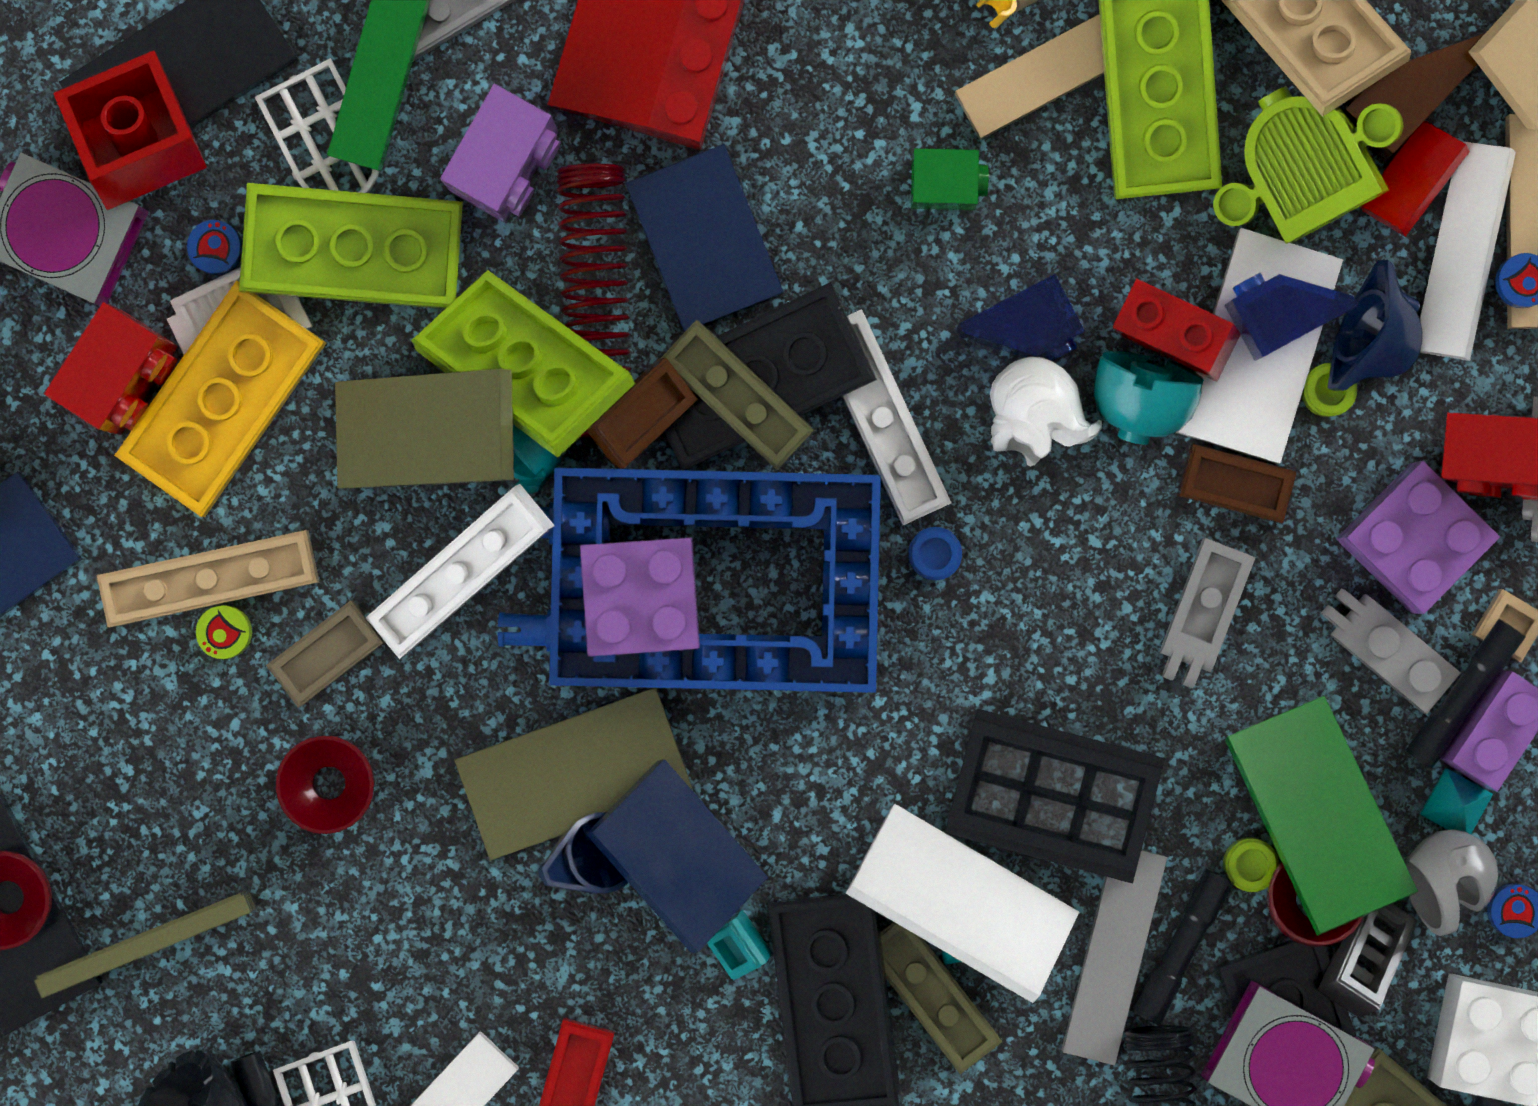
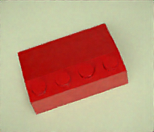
[547,0,745,151]

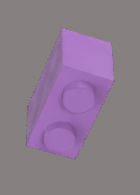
[1440,670,1538,792]

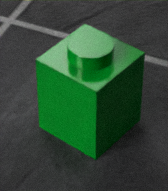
[911,148,989,210]

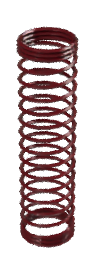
[556,163,631,438]

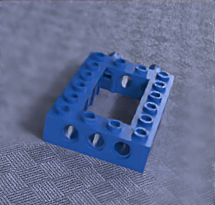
[498,468,881,693]

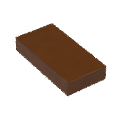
[586,357,698,469]
[1178,444,1297,524]

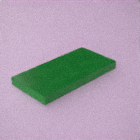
[1225,696,1418,936]

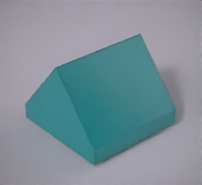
[707,909,773,981]

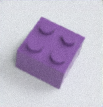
[440,84,561,223]
[1336,461,1500,614]
[580,538,700,656]

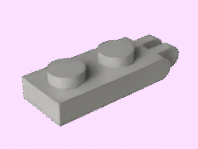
[1160,538,1256,689]
[1321,588,1461,714]

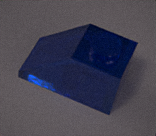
[1224,272,1358,361]
[957,274,1085,361]

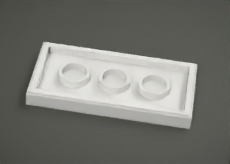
[1176,228,1343,464]
[846,804,1079,1003]

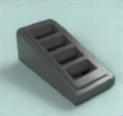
[1318,904,1418,1016]

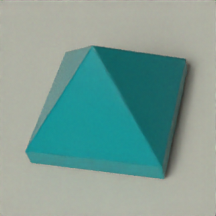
[1420,768,1493,834]

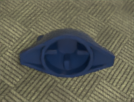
[1327,260,1422,391]
[538,812,629,894]

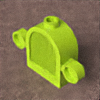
[1213,86,1403,244]

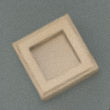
[1471,589,1538,662]

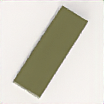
[661,320,815,470]
[880,921,1003,1074]

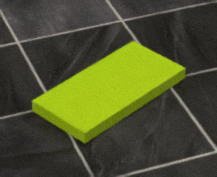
[1098,0,1222,199]
[239,183,463,309]
[411,270,635,458]

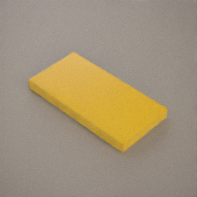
[114,280,326,517]

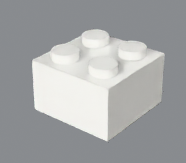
[1427,973,1538,1106]

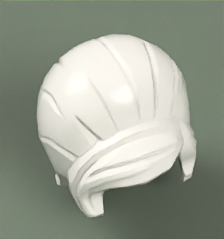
[990,357,1102,466]

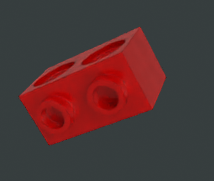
[1112,278,1241,382]

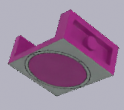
[0,153,149,306]
[1201,980,1375,1106]

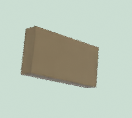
[266,600,386,708]

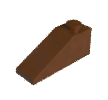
[1343,33,1485,161]

